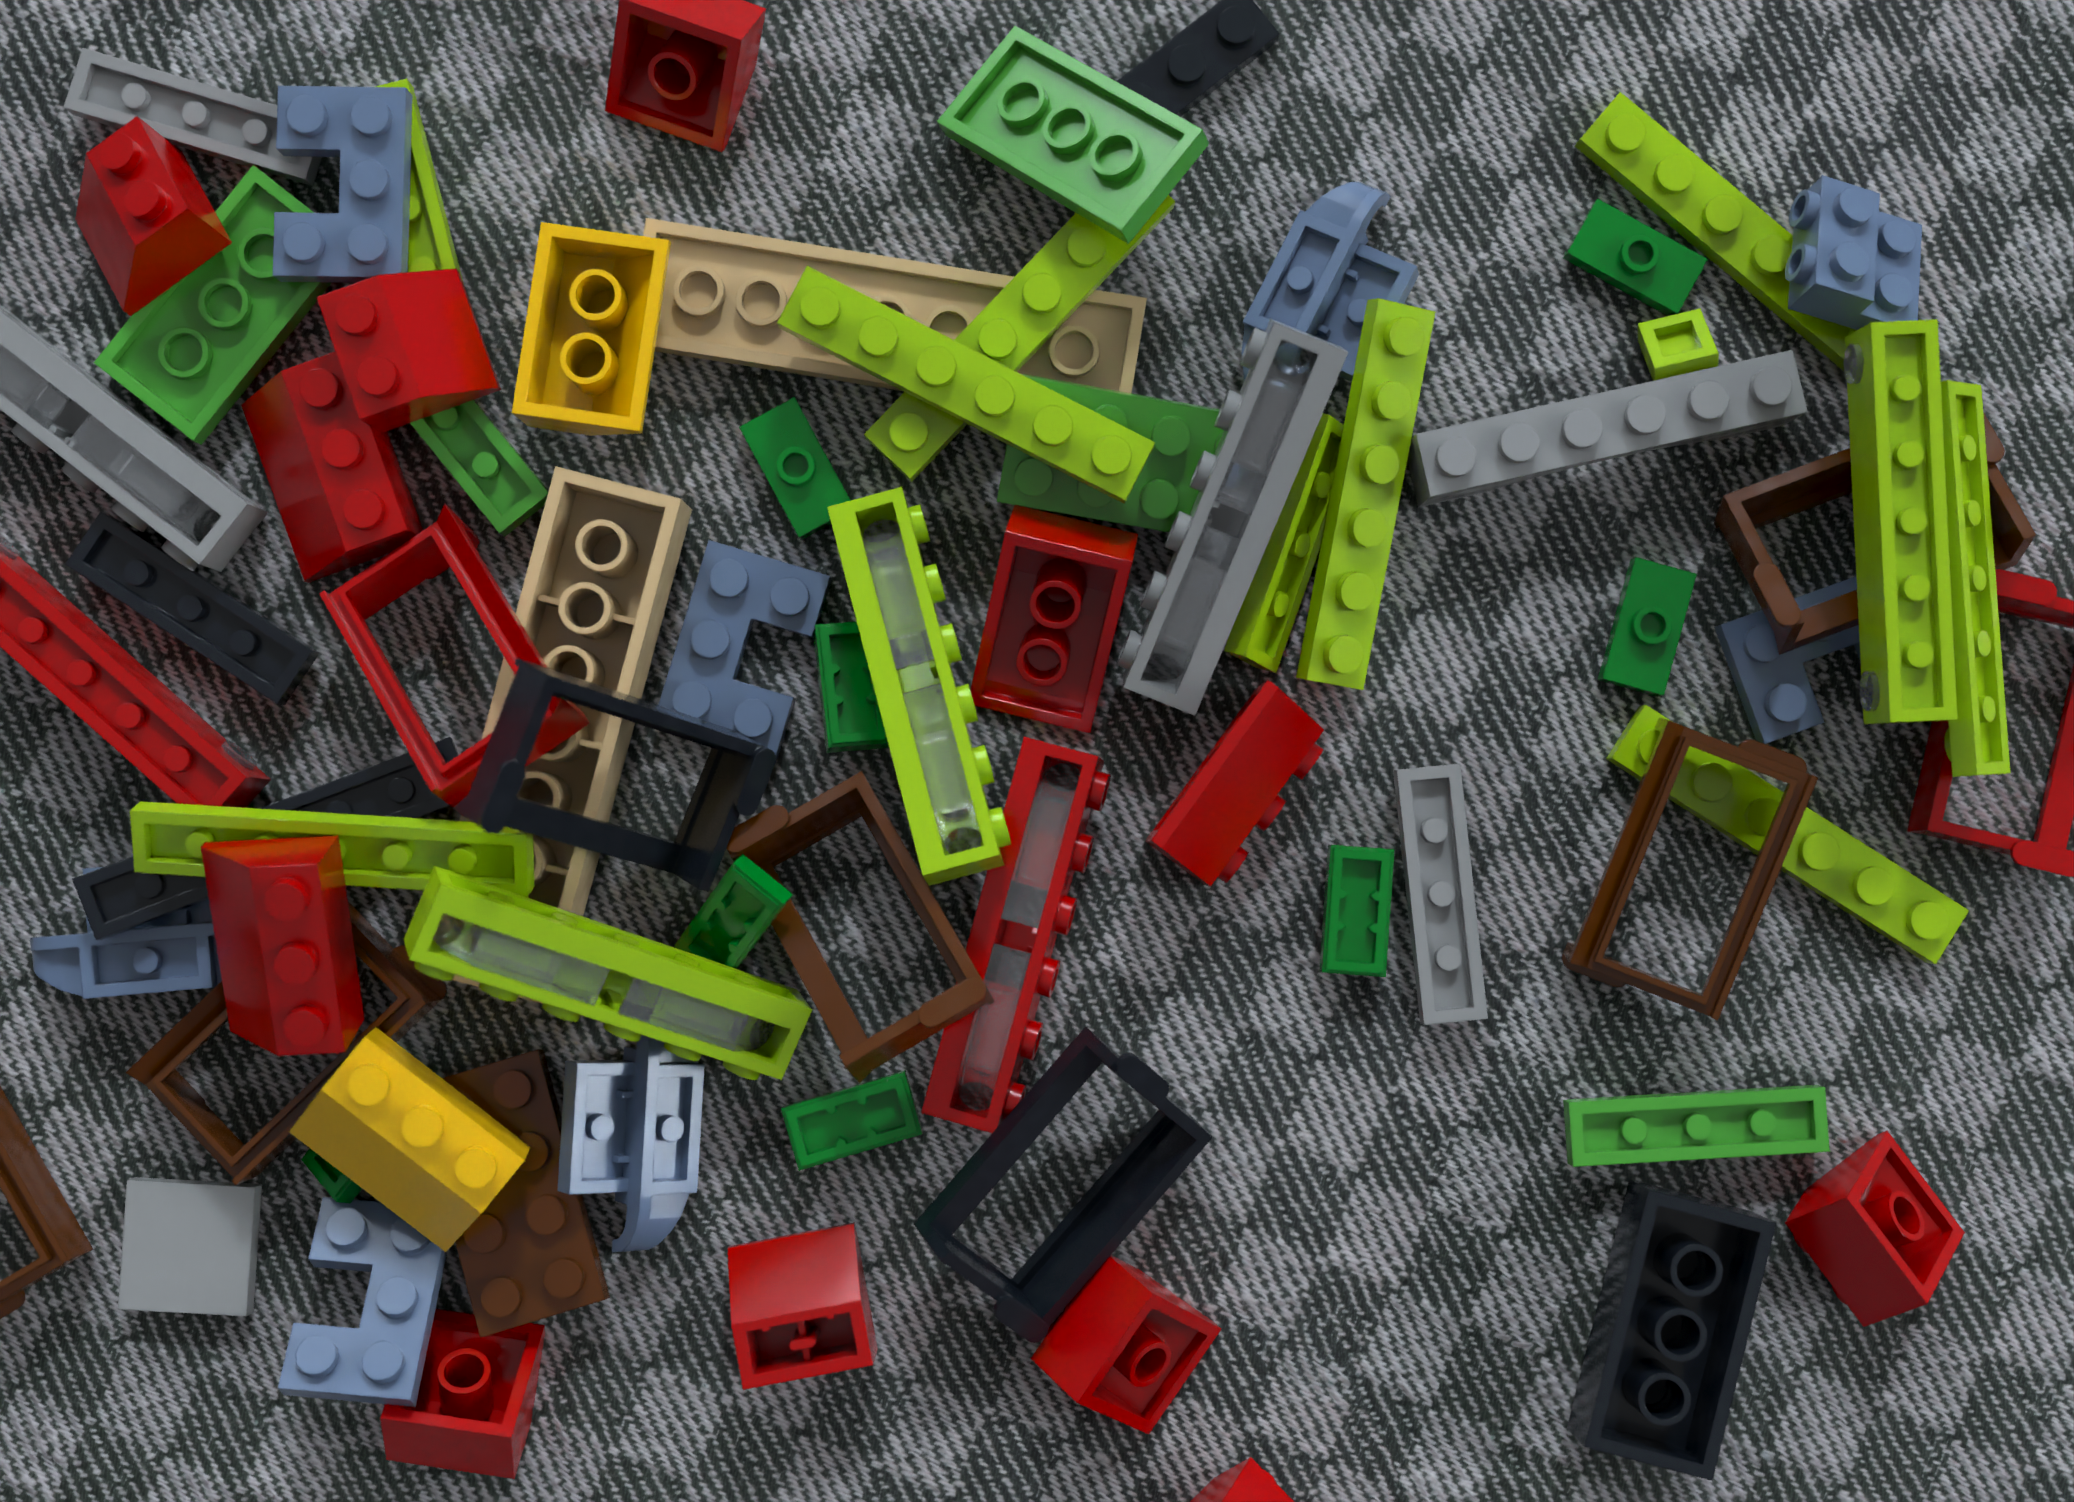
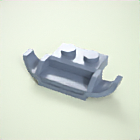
[1242,182,1419,382]
[30,867,222,999]
[557,1035,705,1252]

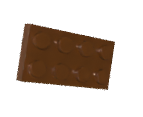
[442,1049,610,1338]

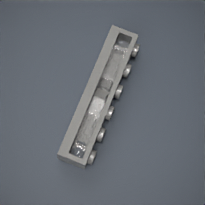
[0,304,268,572]
[1116,318,1348,716]

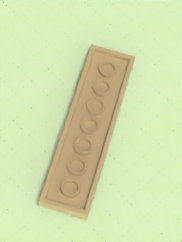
[643,218,1147,393]

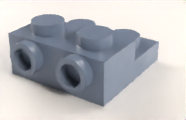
[1785,175,1922,330]

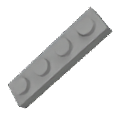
[64,47,322,186]
[1393,763,1488,1025]

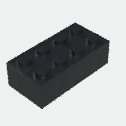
[1567,1179,1776,1481]

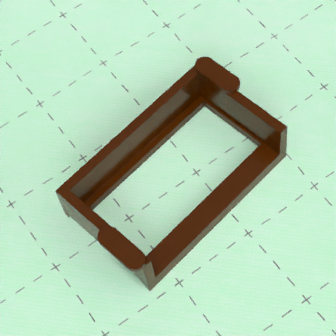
[1714,412,2036,655]
[1562,718,1818,1020]
[726,771,995,1084]
[126,901,447,1185]
[0,1086,93,1319]

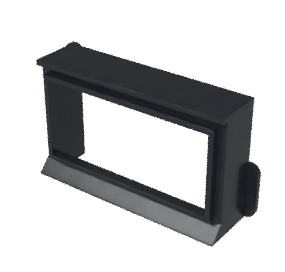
[453,658,776,892]
[913,1026,1213,1343]

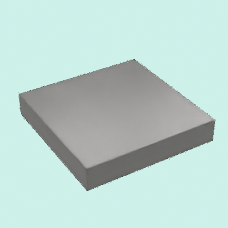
[118,1177,262,1316]

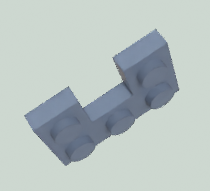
[273,86,413,283]
[658,540,832,759]
[1714,576,1861,744]
[278,1197,448,1407]

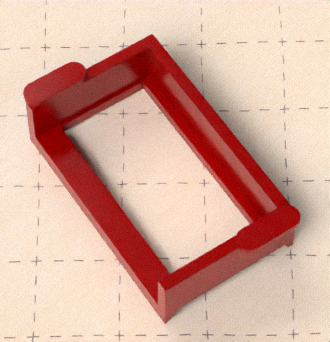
[319,504,590,819]
[1907,569,2074,877]

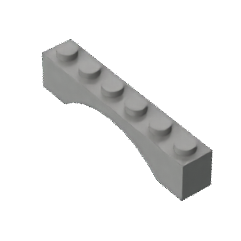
[1407,350,1808,508]

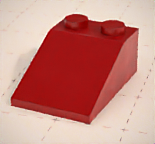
[970,505,1138,733]

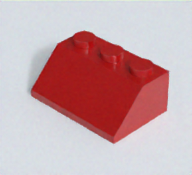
[241,351,423,583]
[1145,680,1324,887]
[201,836,364,1056]

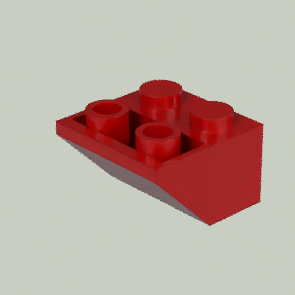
[728,1222,878,1390]

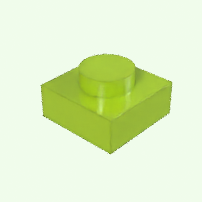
[1638,308,1719,381]

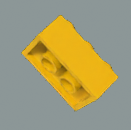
[512,222,671,436]
[289,1027,531,1252]

